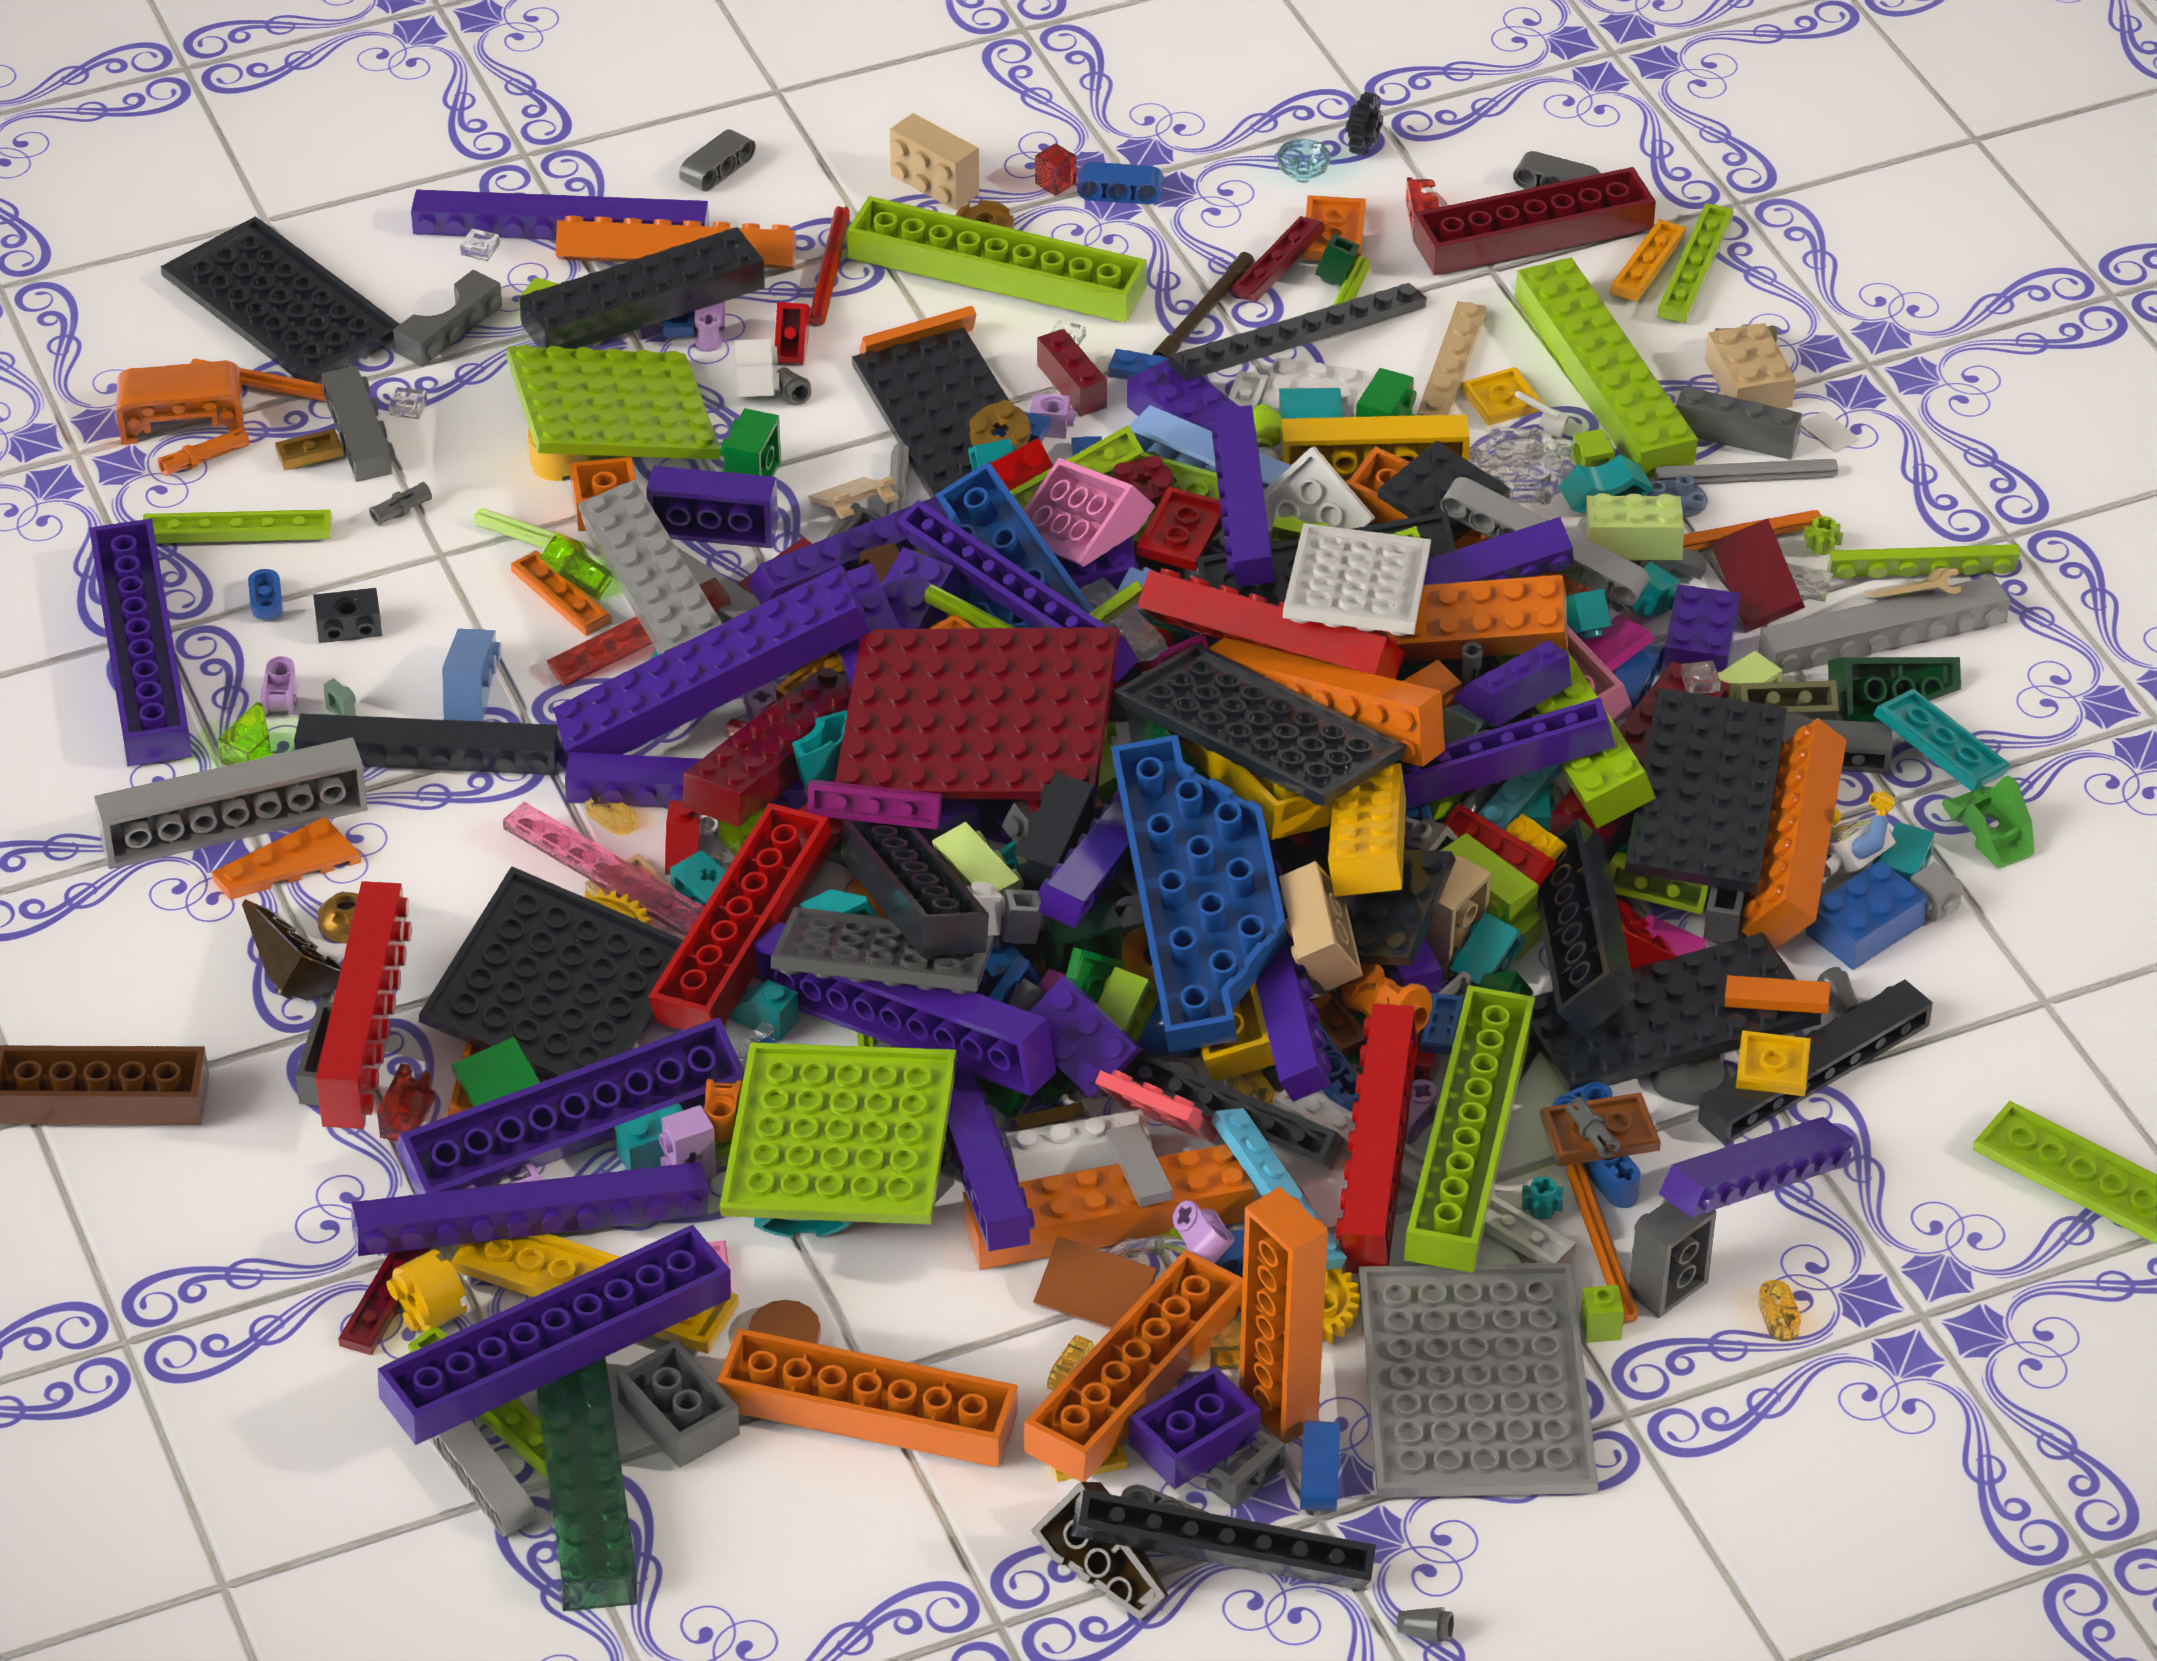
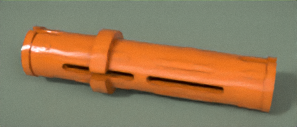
[158,427,250,476]

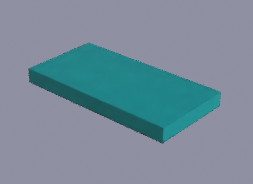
[1873,689,2011,792]

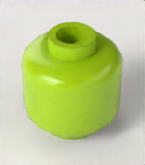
[1253,404,1282,449]

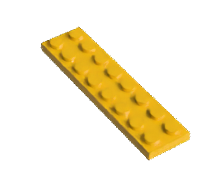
[451,1233,739,1354]

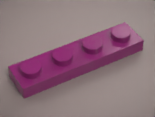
[807,779,942,830]

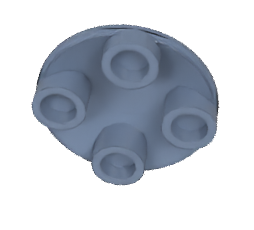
[1646,475,1708,518]

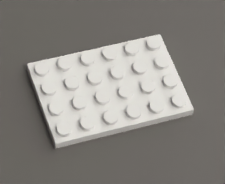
[1283,523,1431,636]

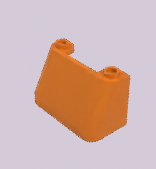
[116,360,245,445]

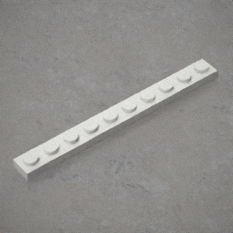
[1274,1089,1576,1263]

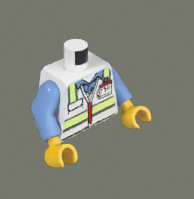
[1823,790,1896,878]

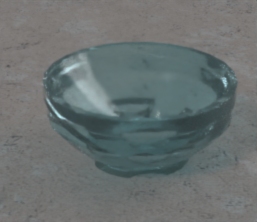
[1277,139,1330,183]

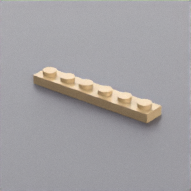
[1417,301,1486,416]

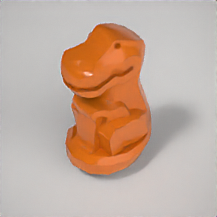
[1340,964,1432,1033]

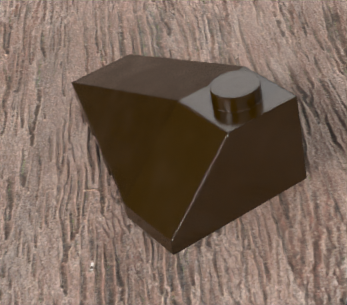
[241,899,342,1001]
[1031,1482,1169,1620]

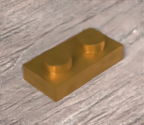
[275,428,344,471]

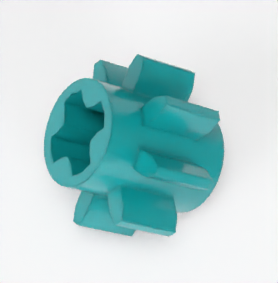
[1521,1177,1564,1220]

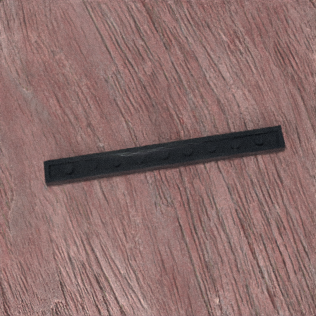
[1168,283,1427,381]

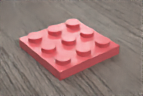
[1095,1070,1218,1144]

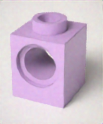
[1030,393,1075,439]

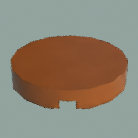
[749,1299,821,1344]

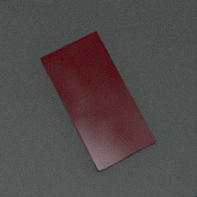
[1710,518,1806,633]

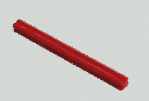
[810,206,850,326]

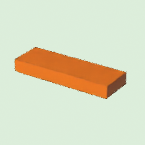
[1725,975,1830,1014]

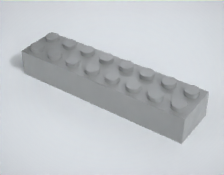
[578,479,722,655]
[94,737,368,869]

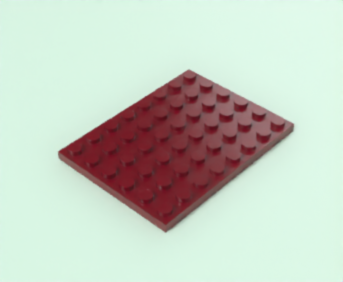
[835,627,1120,799]

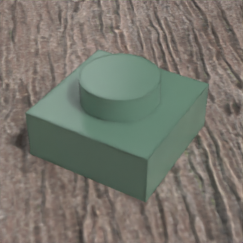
[323,678,356,716]

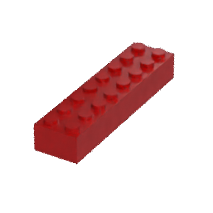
[1137,568,1404,679]
[648,803,835,1030]
[316,881,412,1129]
[1336,1003,1418,1274]

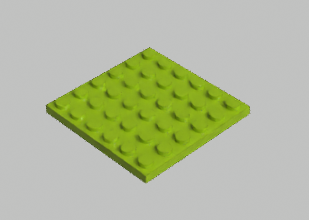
[506,345,720,460]
[719,1042,957,1225]

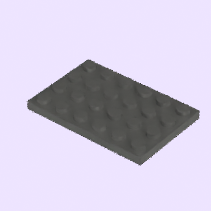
[771,907,995,994]

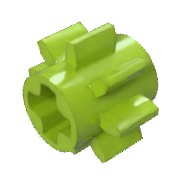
[1803,516,1843,555]

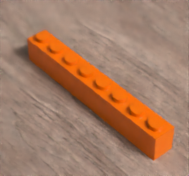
[555,216,797,269]

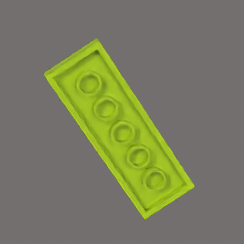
[1973,1100,2157,1244]

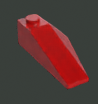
[1615,893,1677,969]

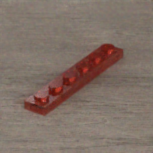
[546,577,731,688]

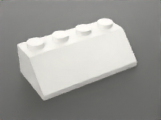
[1006,1109,1152,1182]

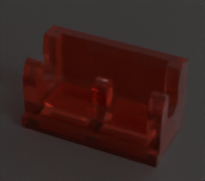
[1405,177,1439,237]
[377,1063,436,1142]

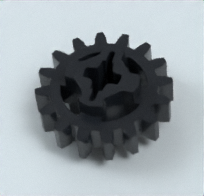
[1345,91,1384,156]

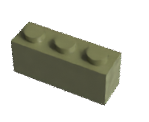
[1733,680,1839,720]

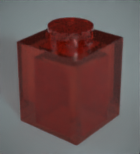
[1035,143,1076,196]

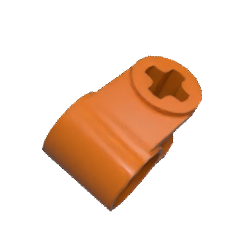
[705,1079,743,1143]

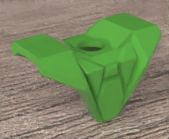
[1942,775,2035,869]

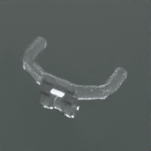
[1105,1235,1188,1258]

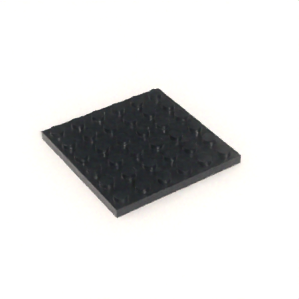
[418,866,684,1079]

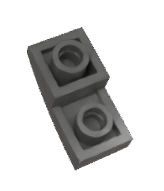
[1638,548,1706,580]

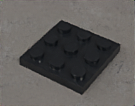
[1377,441,1511,543]

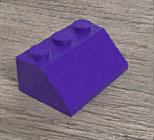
[1454,640,1572,727]

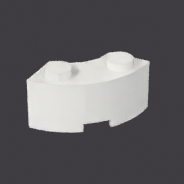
[734,339,780,397]

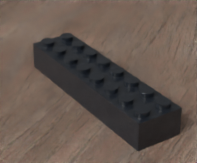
[519,227,765,349]
[1537,817,1636,1036]
[841,820,989,959]

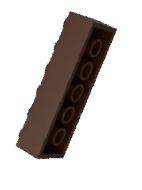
[0,1045,209,1125]

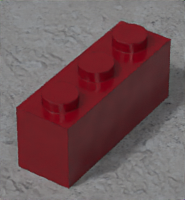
[1037,328,1107,417]

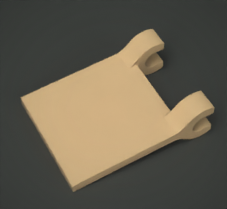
[808,476,899,519]
[1864,568,1961,598]

